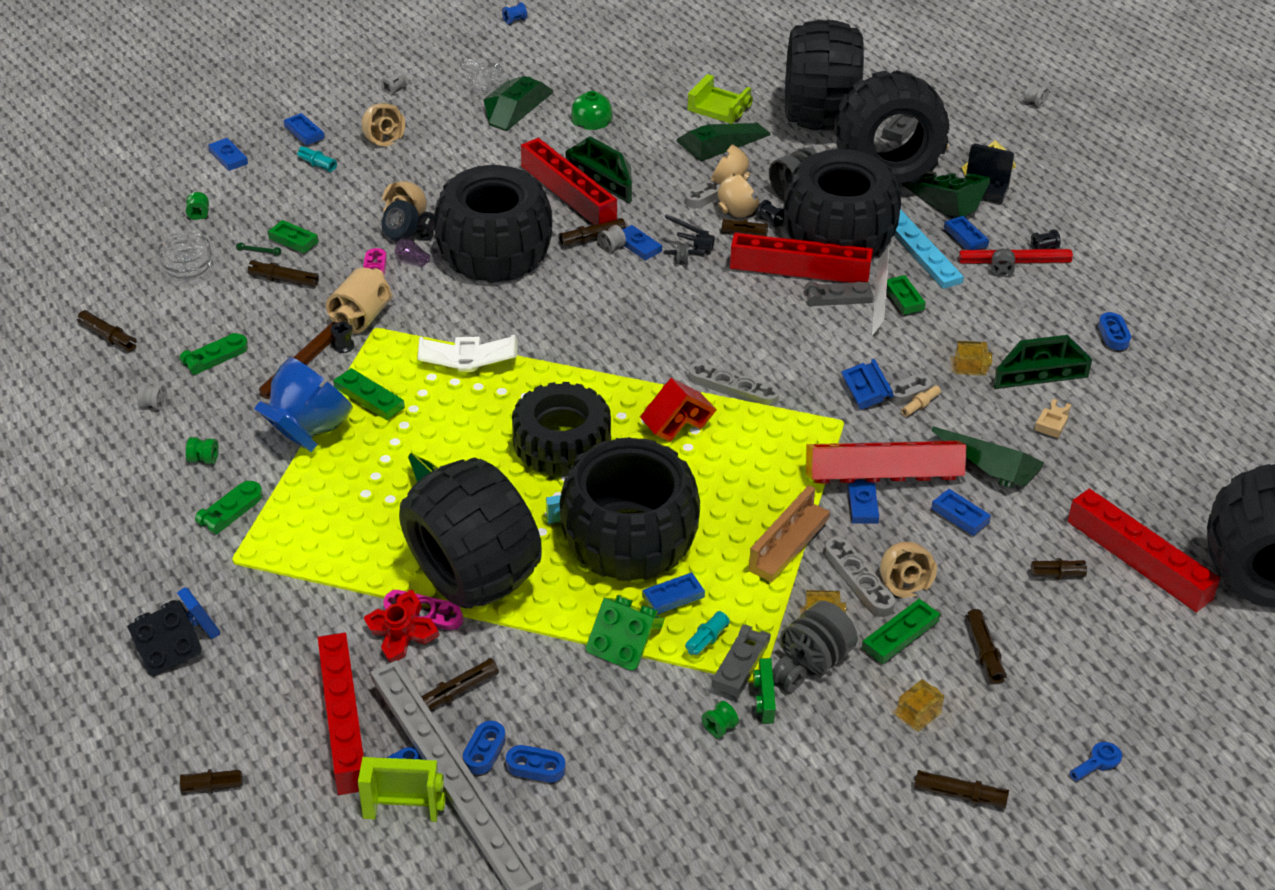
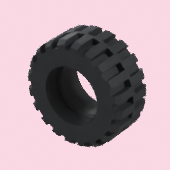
[512,382,611,476]

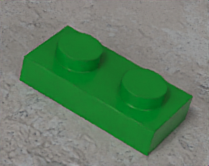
[268,220,319,254]
[886,275,926,315]
[753,658,776,724]

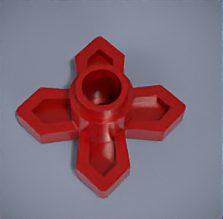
[364,590,440,663]

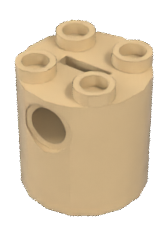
[326,267,393,334]

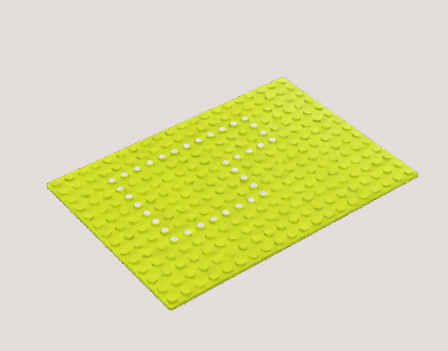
[232,328,844,683]

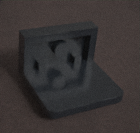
[966,143,1014,203]
[127,600,203,676]

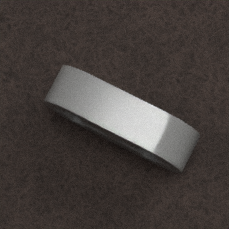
[685,180,721,209]
[888,374,932,405]

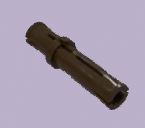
[558,218,626,247]
[248,260,319,288]
[77,310,137,352]
[965,609,1007,684]
[421,657,499,711]
[914,770,1009,809]

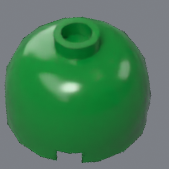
[571,91,613,130]

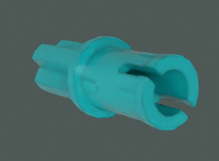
[297,146,337,173]
[685,611,730,655]

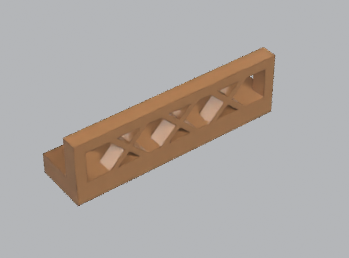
[749,485,830,583]

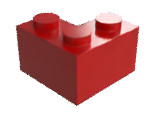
[640,378,717,442]

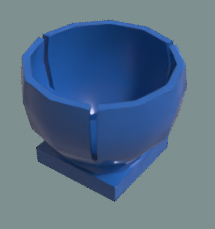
[254,357,353,452]

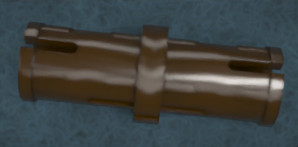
[721,218,768,236]

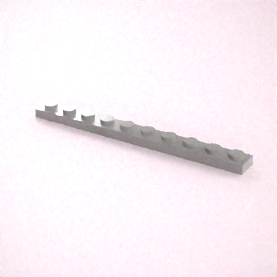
[370,660,543,890]

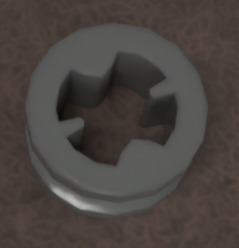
[676,243,689,264]

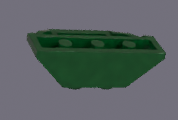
[483,76,553,132]
[565,136,632,203]
[993,335,1092,389]

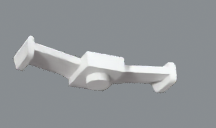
[417,335,518,372]

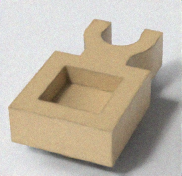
[1034,399,1071,438]

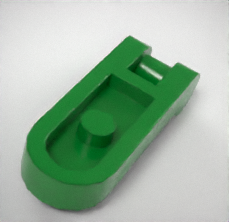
[179,333,248,375]
[195,481,263,535]

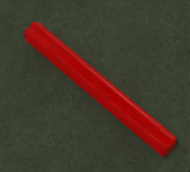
[959,249,1073,264]

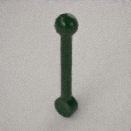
[236,243,281,256]

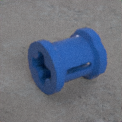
[502,2,528,24]

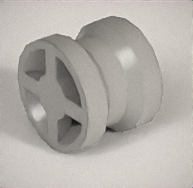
[1024,82,1049,107]
[598,225,626,253]
[137,382,167,410]

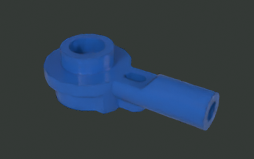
[1070,742,1122,781]

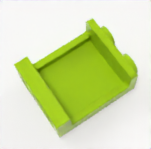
[687,74,753,124]
[358,757,446,822]

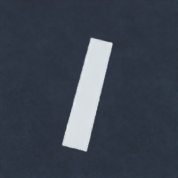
[872,246,889,336]

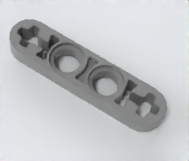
[689,362,779,406]
[825,537,895,617]

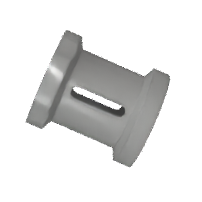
[380,70,408,95]

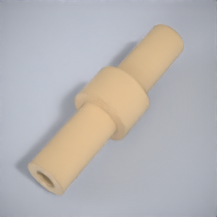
[901,385,941,417]

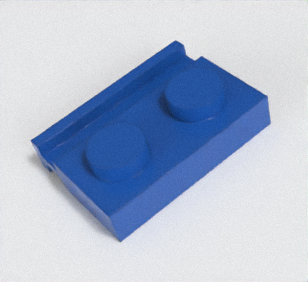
[841,359,894,410]

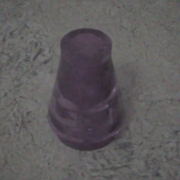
[395,238,430,267]

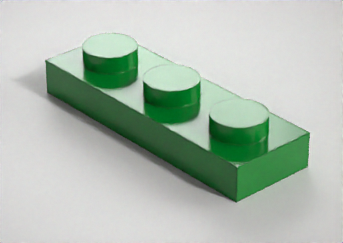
[333,368,405,420]
[861,598,940,664]

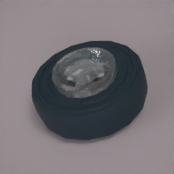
[382,200,419,241]

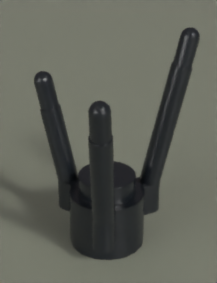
[663,214,715,256]

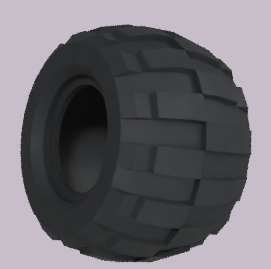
[785,19,864,130]
[835,70,950,187]
[783,149,901,257]
[434,165,552,282]
[560,437,700,581]
[399,457,542,609]
[1207,464,1275,607]

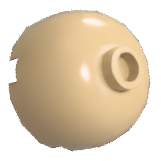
[361,103,405,147]
[710,144,751,184]
[718,172,760,218]
[382,181,427,226]
[879,542,937,598]

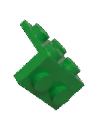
[586,595,665,670]

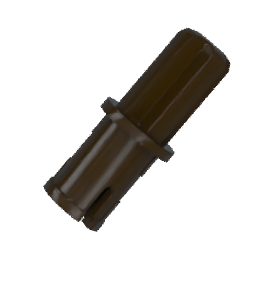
[1030,558,1087,580]
[180,769,243,794]

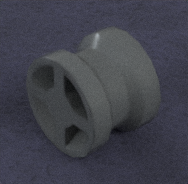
[991,248,1015,277]
[773,656,807,693]

